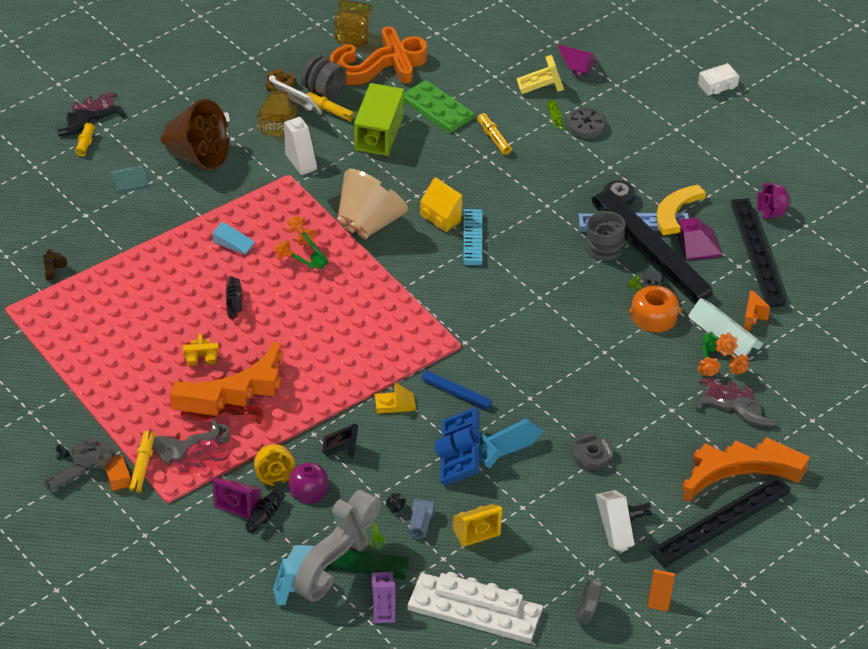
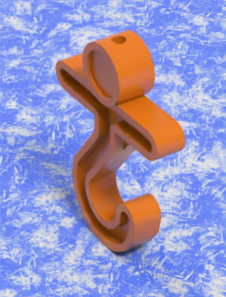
[330,26,427,85]

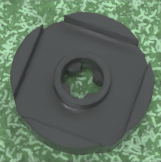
[572,434,613,471]
[72,437,113,467]

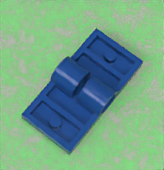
[435,407,480,486]

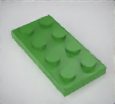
[404,80,474,134]

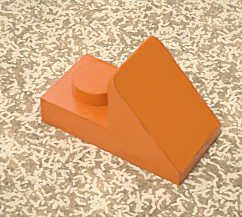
[743,291,770,331]

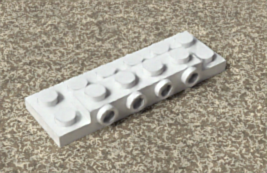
[408,572,543,644]

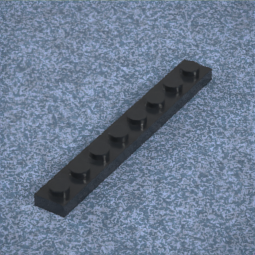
[731,198,786,308]
[651,475,791,567]

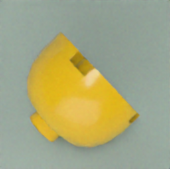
[254,444,296,486]

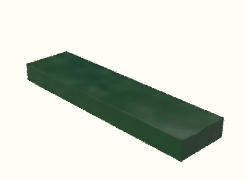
[326,550,409,579]

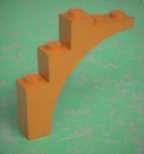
[170,342,284,416]
[682,437,810,502]

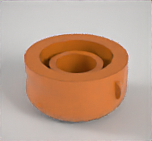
[629,285,681,332]

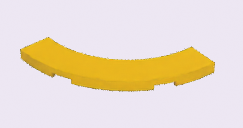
[656,185,706,235]

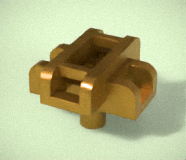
[265,68,297,95]

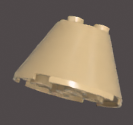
[337,168,408,240]

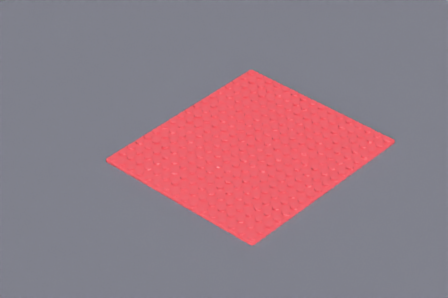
[5,175,461,503]

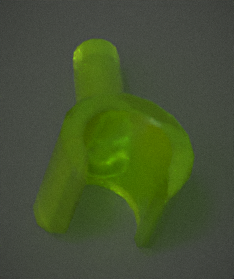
[372,524,384,548]

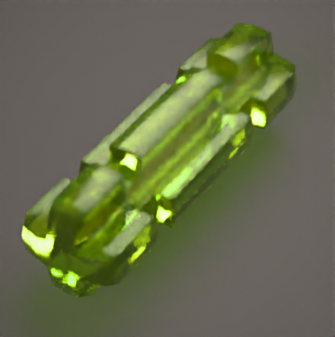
[547,100,563,128]

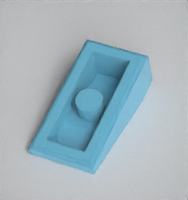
[213,222,255,255]

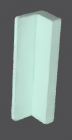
[688,298,763,356]

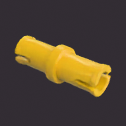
[75,123,95,156]

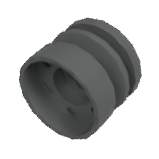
[301,55,346,100]
[586,211,625,260]

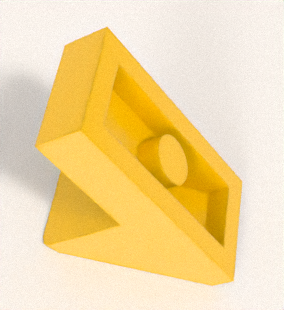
[375,383,416,414]

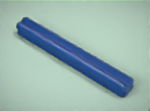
[422,370,492,410]

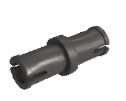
[44,463,86,492]

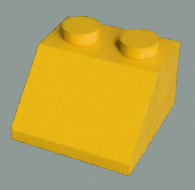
[420,177,462,232]
[453,504,502,547]

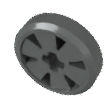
[567,108,606,139]
[576,577,603,625]

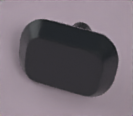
[55,444,70,459]

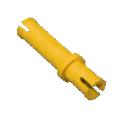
[307,92,355,122]
[477,113,512,155]
[129,431,156,493]

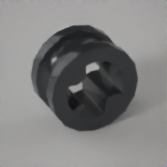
[385,492,406,513]

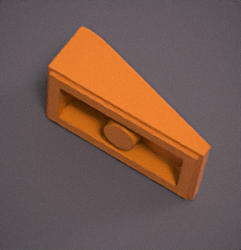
[104,455,131,491]
[648,569,675,611]

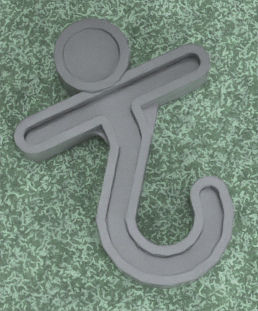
[294,489,381,602]

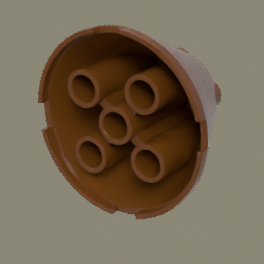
[161,99,230,171]

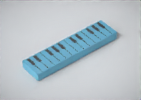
[463,209,482,265]

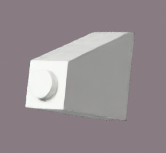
[284,117,317,175]
[595,490,634,551]

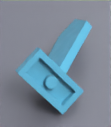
[273,545,314,605]

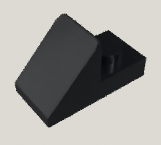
[642,271,665,288]
[322,423,358,458]

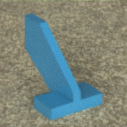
[479,419,544,468]

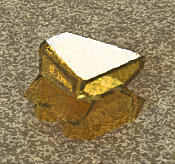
[334,0,372,47]
[257,91,297,136]

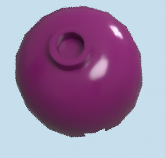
[757,182,791,219]
[288,463,329,504]

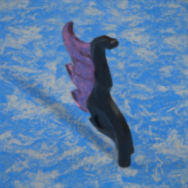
[57,92,125,136]

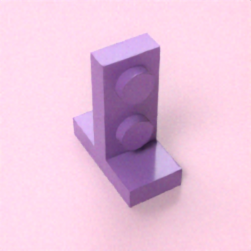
[371,572,395,623]

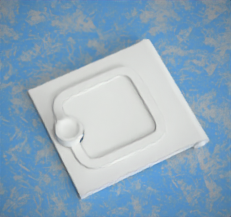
[269,75,322,115]

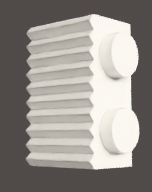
[698,63,739,96]

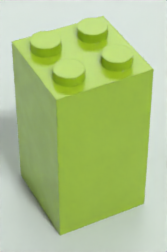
[354,83,404,156]

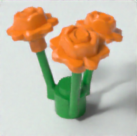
[274,215,329,270]
[697,331,749,377]

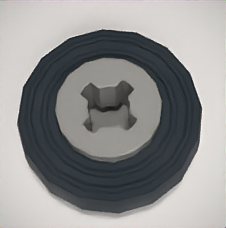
[603,180,635,206]

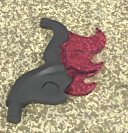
[696,378,775,429]
[137,420,232,472]

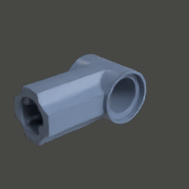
[409,498,435,539]

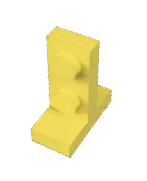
[516,55,564,94]

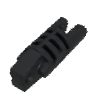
[225,276,243,320]
[245,488,286,533]

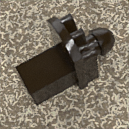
[43,249,68,280]

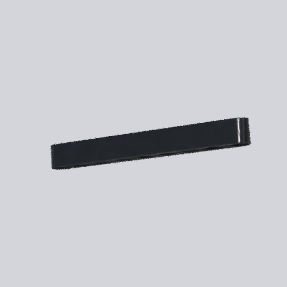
[592,188,713,305]

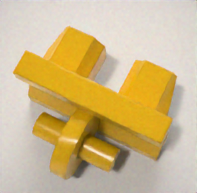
[183,334,219,366]

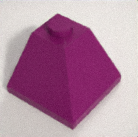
[558,44,597,76]
[677,218,722,261]
[212,478,262,519]

